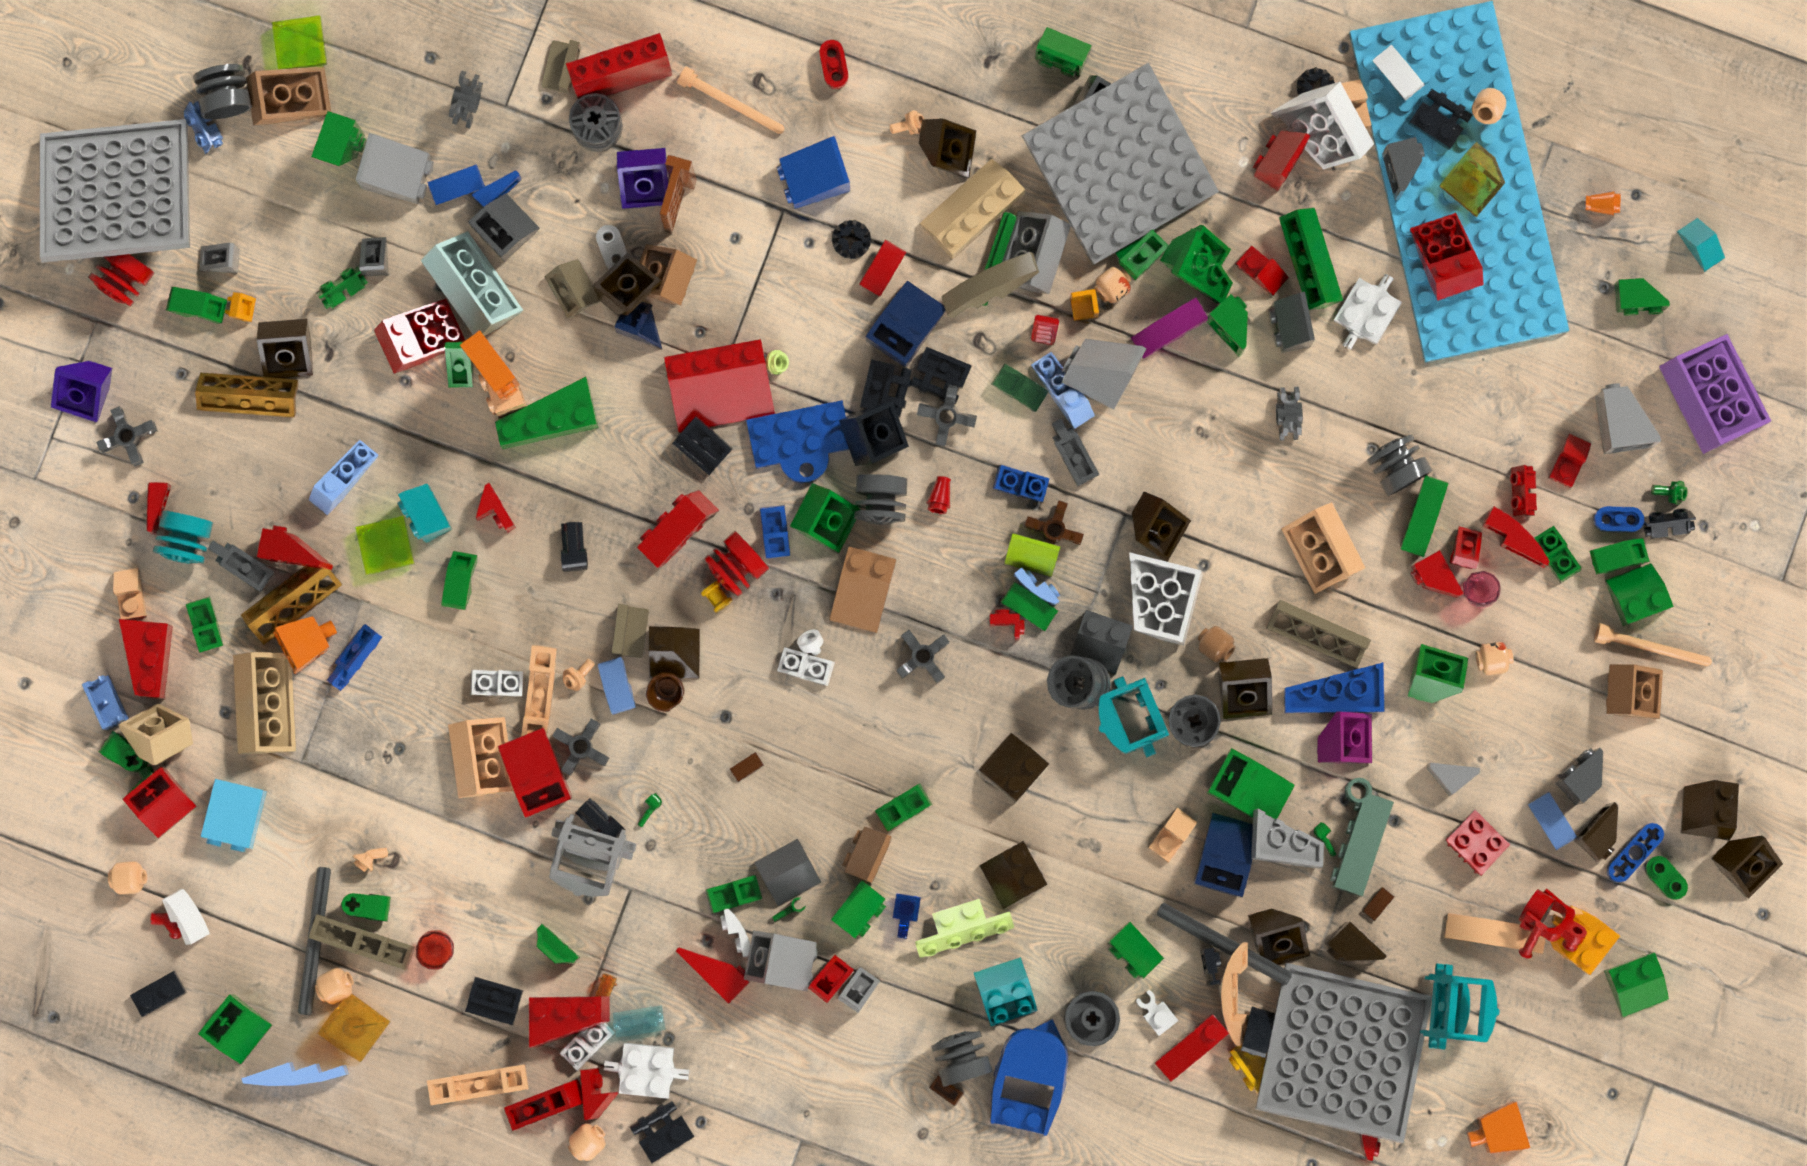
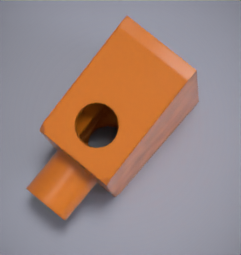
[273,616,337,674]
[1467,1101,1531,1153]

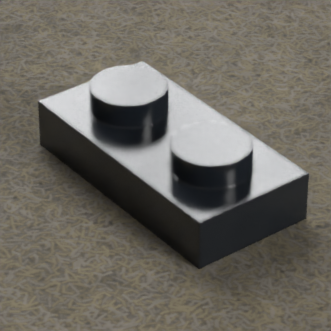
[130,971,187,1017]

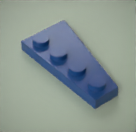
[1284,662,1385,713]

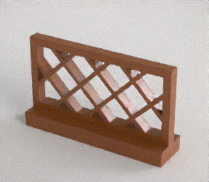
[660,155,697,233]

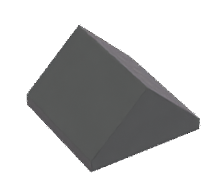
[754,839,821,906]

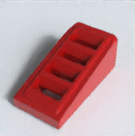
[1031,315,1060,345]
[146,482,171,534]

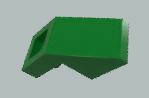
[166,287,227,324]
[1589,538,1650,575]
[441,551,477,610]

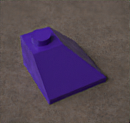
[51,361,112,422]

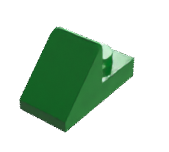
[445,342,473,388]

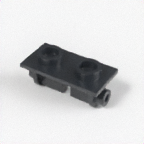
[1644,509,1696,539]

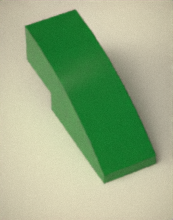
[1400,475,1449,557]

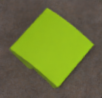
[1004,534,1060,577]

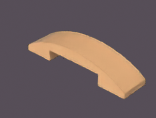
[521,645,557,736]
[1444,913,1545,954]
[1221,942,1248,1046]
[427,1064,529,1105]

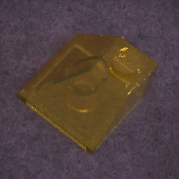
[1439,142,1505,217]
[317,994,391,1062]

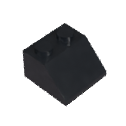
[839,401,909,466]

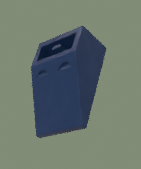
[865,281,946,368]
[1193,813,1253,898]

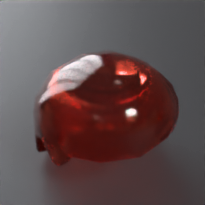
[416,930,454,970]

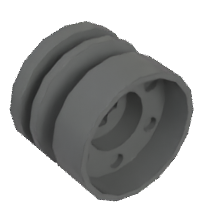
[193,64,252,120]
[569,93,623,152]
[1367,434,1433,496]
[854,474,908,525]
[1047,656,1111,710]
[1168,694,1221,747]
[931,1031,993,1087]

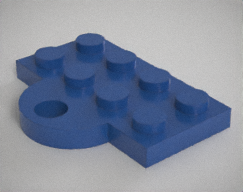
[746,400,849,483]

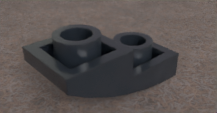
[1241,1006,1275,1058]

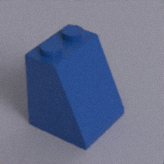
[776,136,850,209]

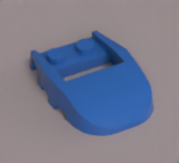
[990,1028,1068,1136]

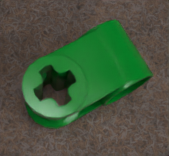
[98,731,148,773]
[341,893,391,922]

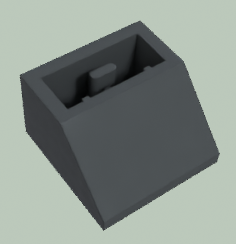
[468,193,540,262]
[1556,748,1603,805]

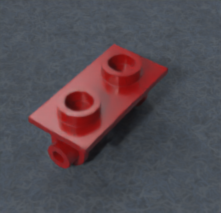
[1510,465,1537,517]

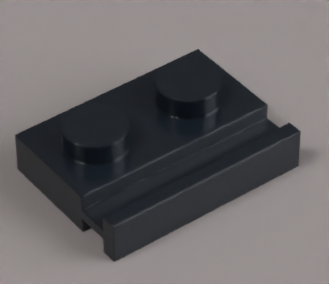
[672,416,733,476]
[1200,948,1221,986]
[465,977,524,1025]

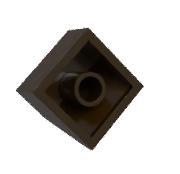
[257,319,313,378]
[1219,658,1272,719]
[979,733,1049,802]
[1680,780,1739,841]
[979,841,1048,909]

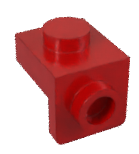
[989,609,1025,640]

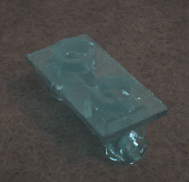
[613,1005,666,1038]

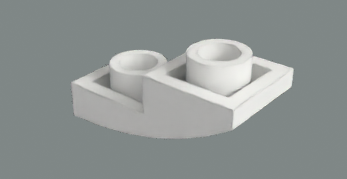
[1373,45,1424,101]
[777,647,835,686]
[470,670,523,696]
[162,889,210,945]
[720,909,751,957]
[559,1023,615,1071]

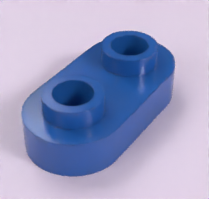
[1593,506,1644,533]

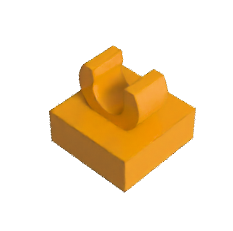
[225,292,256,322]

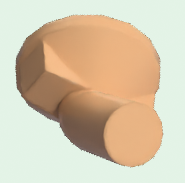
[890,110,924,135]
[563,659,595,691]
[352,848,388,873]

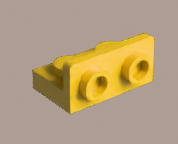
[1228,1044,1266,1093]

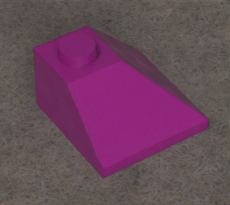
[1317,712,1372,764]

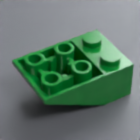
[1207,748,1295,819]

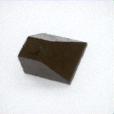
[919,118,977,178]
[593,252,662,315]
[1132,491,1191,562]
[649,626,700,678]
[1574,802,1618,861]
[1711,835,1783,899]
[1248,908,1310,965]
[1325,921,1387,961]

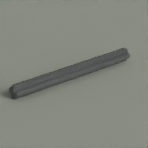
[298,867,331,1015]
[1157,903,1292,985]

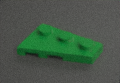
[1171,228,1233,304]

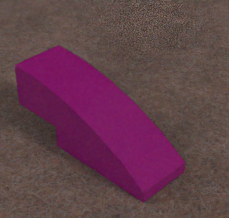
[1131,298,1208,359]

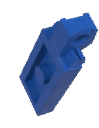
[327,624,382,691]

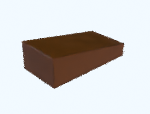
[730,752,764,782]
[1363,887,1395,921]
[929,1075,964,1106]

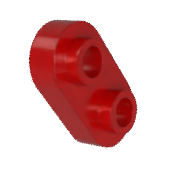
[819,40,849,89]

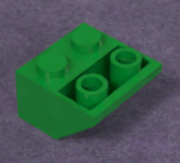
[1035,27,1092,78]
[1107,922,1164,979]
[198,994,273,1064]

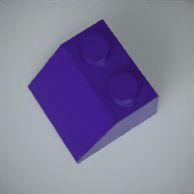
[617,148,669,209]

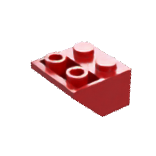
[123,767,197,838]

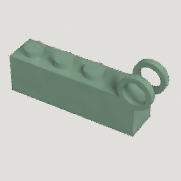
[1330,778,1394,897]

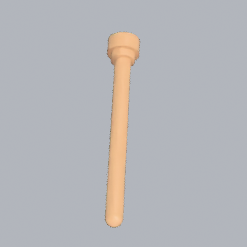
[677,66,784,134]
[1594,623,1712,666]

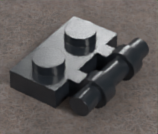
[1409,88,1473,150]
[910,347,972,405]
[860,359,912,418]
[630,1101,695,1163]

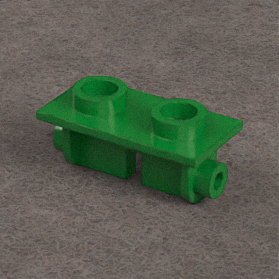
[317,267,368,309]

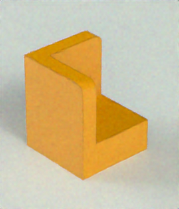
[1070,289,1099,321]

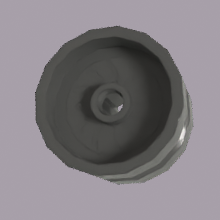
[1064,991,1120,1046]

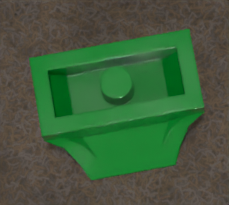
[1115,230,1169,281]
[536,924,580,965]

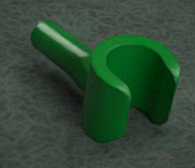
[127,766,154,794]
[638,793,662,827]
[1314,822,1337,857]
[772,897,806,922]

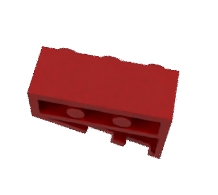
[637,490,720,568]
[119,619,173,700]
[529,996,610,1048]

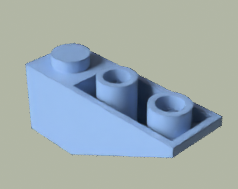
[1031,352,1095,429]
[309,440,378,515]

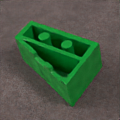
[311,111,367,166]

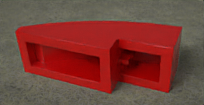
[1482,506,1550,568]

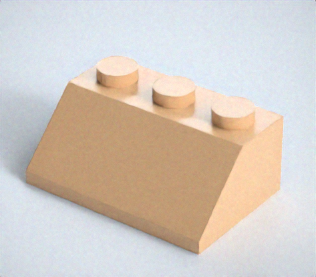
[1281,502,1365,594]
[448,717,514,798]

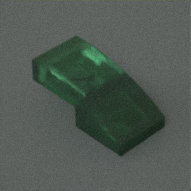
[991,364,1049,412]

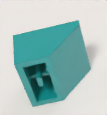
[397,484,452,543]
[974,957,1038,1026]

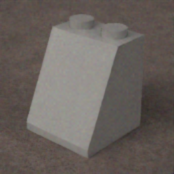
[356,133,434,204]
[1062,339,1146,410]
[1595,383,1661,454]
[744,930,817,992]

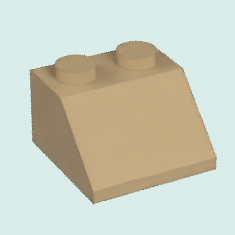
[119,703,193,765]

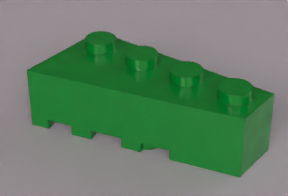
[495,377,599,449]

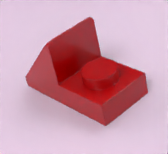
[1235,245,1289,296]
[1548,433,1591,488]
[476,483,516,532]
[1450,526,1482,569]
[808,955,854,1003]
[580,1068,619,1120]

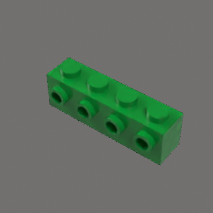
[1279,208,1344,310]

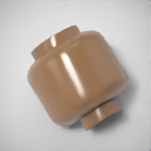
[1198,626,1236,663]

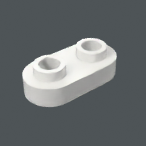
[596,225,627,270]

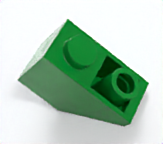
[1615,278,1670,316]

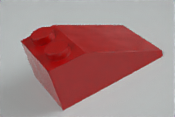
[1253,130,1310,191]

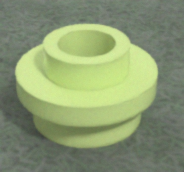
[766,350,789,375]

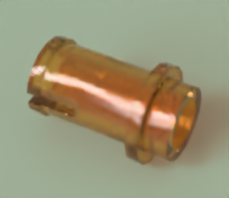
[594,973,617,997]

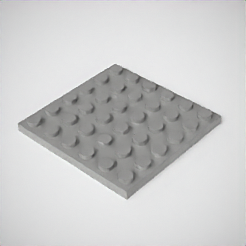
[1021,63,1219,264]
[40,119,190,263]
[1255,963,1432,1144]

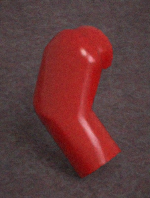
[150,912,182,939]

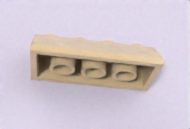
[919,159,1025,260]
[233,652,296,754]

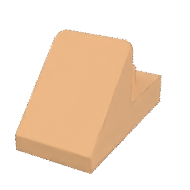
[1341,79,1371,128]
[113,568,147,620]
[1148,808,1197,862]

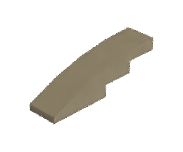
[941,252,1039,318]
[308,914,415,970]

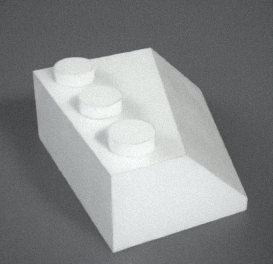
[1271,82,1374,169]
[1129,552,1203,646]

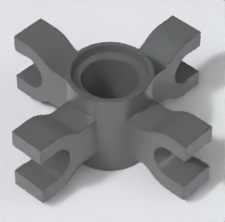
[449,71,483,129]
[917,385,977,446]
[1276,387,1303,441]
[96,406,158,466]
[897,630,950,683]
[552,719,610,776]

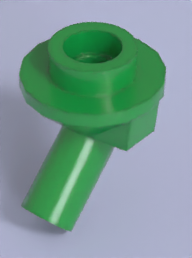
[1651,481,1688,505]

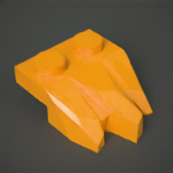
[1550,905,1620,975]

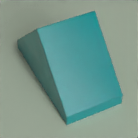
[1677,218,1725,272]

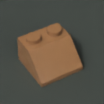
[640,244,697,306]
[1606,664,1663,719]

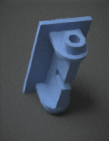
[184,101,223,154]

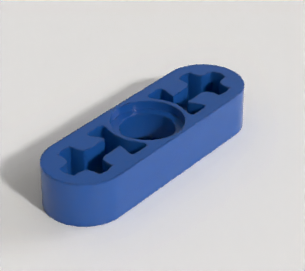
[1607,823,1664,882]

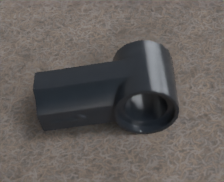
[561,522,588,572]
[576,798,626,838]

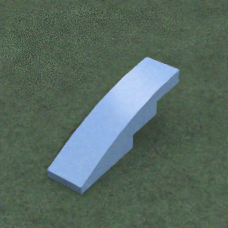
[242,1062,349,1086]

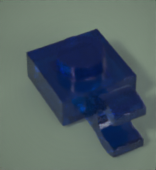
[893,893,921,939]

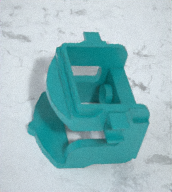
[1098,676,1169,758]
[1420,963,1500,1050]

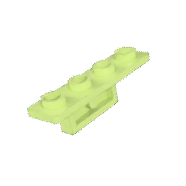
[915,899,1014,957]

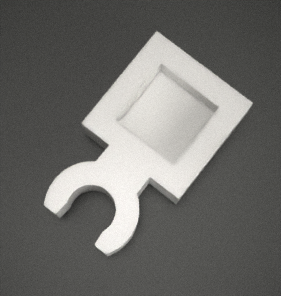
[1136,990,1178,1036]

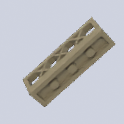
[1266,600,1371,669]

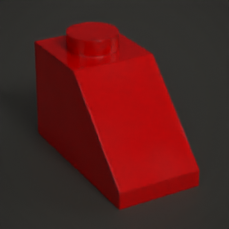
[1410,550,1464,598]

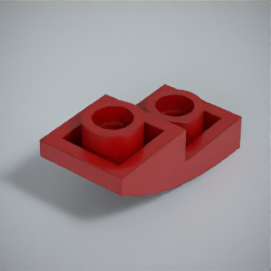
[859,239,906,297]
[1360,1134,1381,1161]

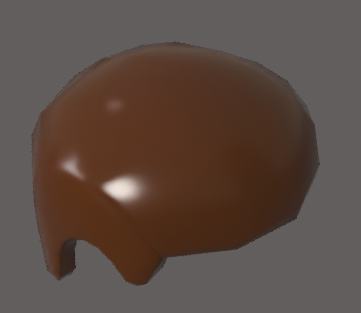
[646,672,685,712]

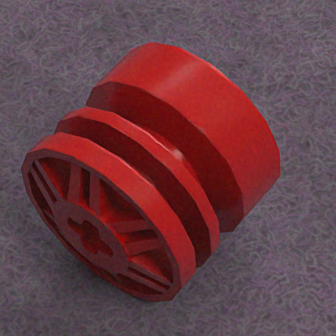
[88,254,155,307]
[704,531,769,597]

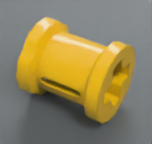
[701,581,733,613]

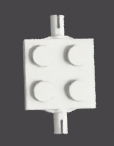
[1334,274,1402,350]
[604,1043,689,1098]

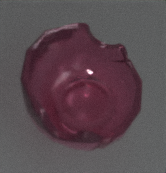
[1463,571,1501,608]

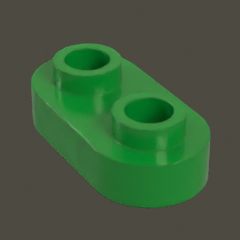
[1645,856,1688,900]

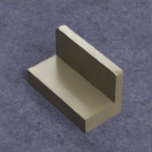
[541,40,581,94]
[544,259,600,319]
[612,604,649,658]

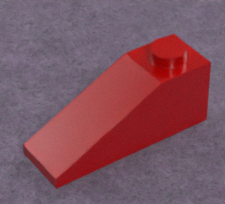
[257,525,333,570]
[676,947,750,1004]
[1155,1014,1229,1082]
[504,1079,583,1131]

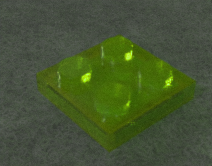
[272,15,328,69]
[355,516,415,576]

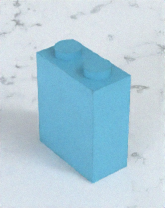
[201,779,267,852]

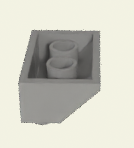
[1002,211,1071,294]

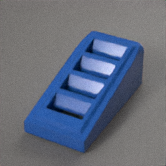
[472,170,522,208]

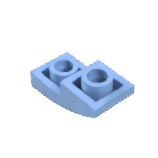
[1013,568,1060,606]

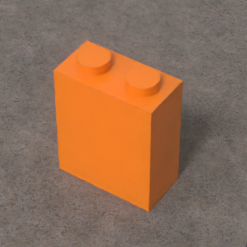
[460,330,520,399]

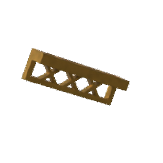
[195,372,298,417]
[241,566,342,645]

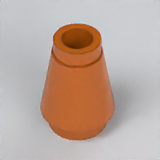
[1586,191,1621,216]

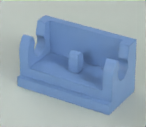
[82,675,129,731]

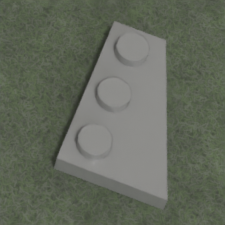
[1251,809,1324,869]

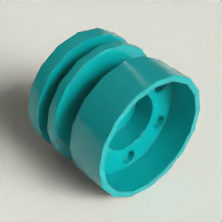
[152,510,213,564]

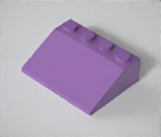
[1659,334,1771,454]

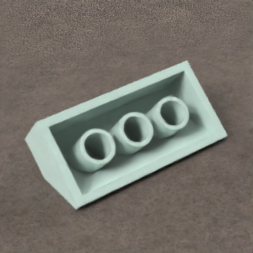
[421,231,523,336]

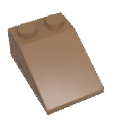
[246,66,331,125]
[829,546,897,633]
[842,827,892,885]

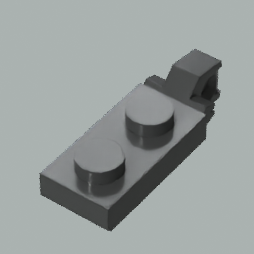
[1052,419,1100,487]
[208,541,275,592]

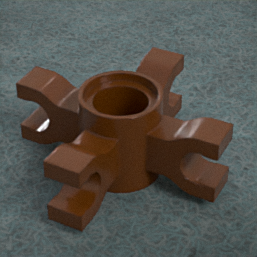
[1024,500,1084,545]

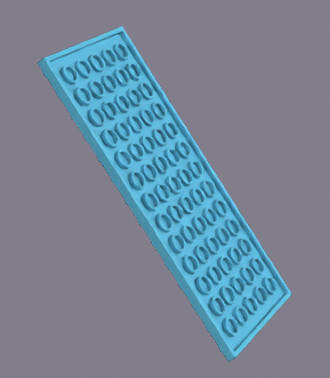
[1349,1,1569,363]

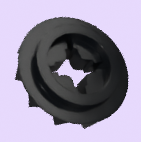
[1296,67,1335,96]
[832,220,871,259]

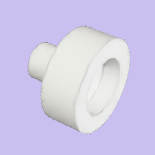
[797,629,824,656]

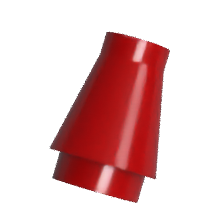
[926,476,951,514]

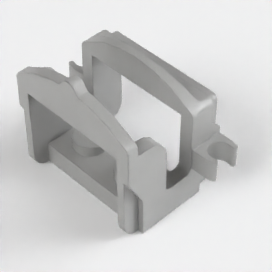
[549,814,636,897]

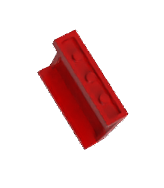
[566,33,672,99]

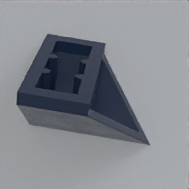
[614,301,662,349]

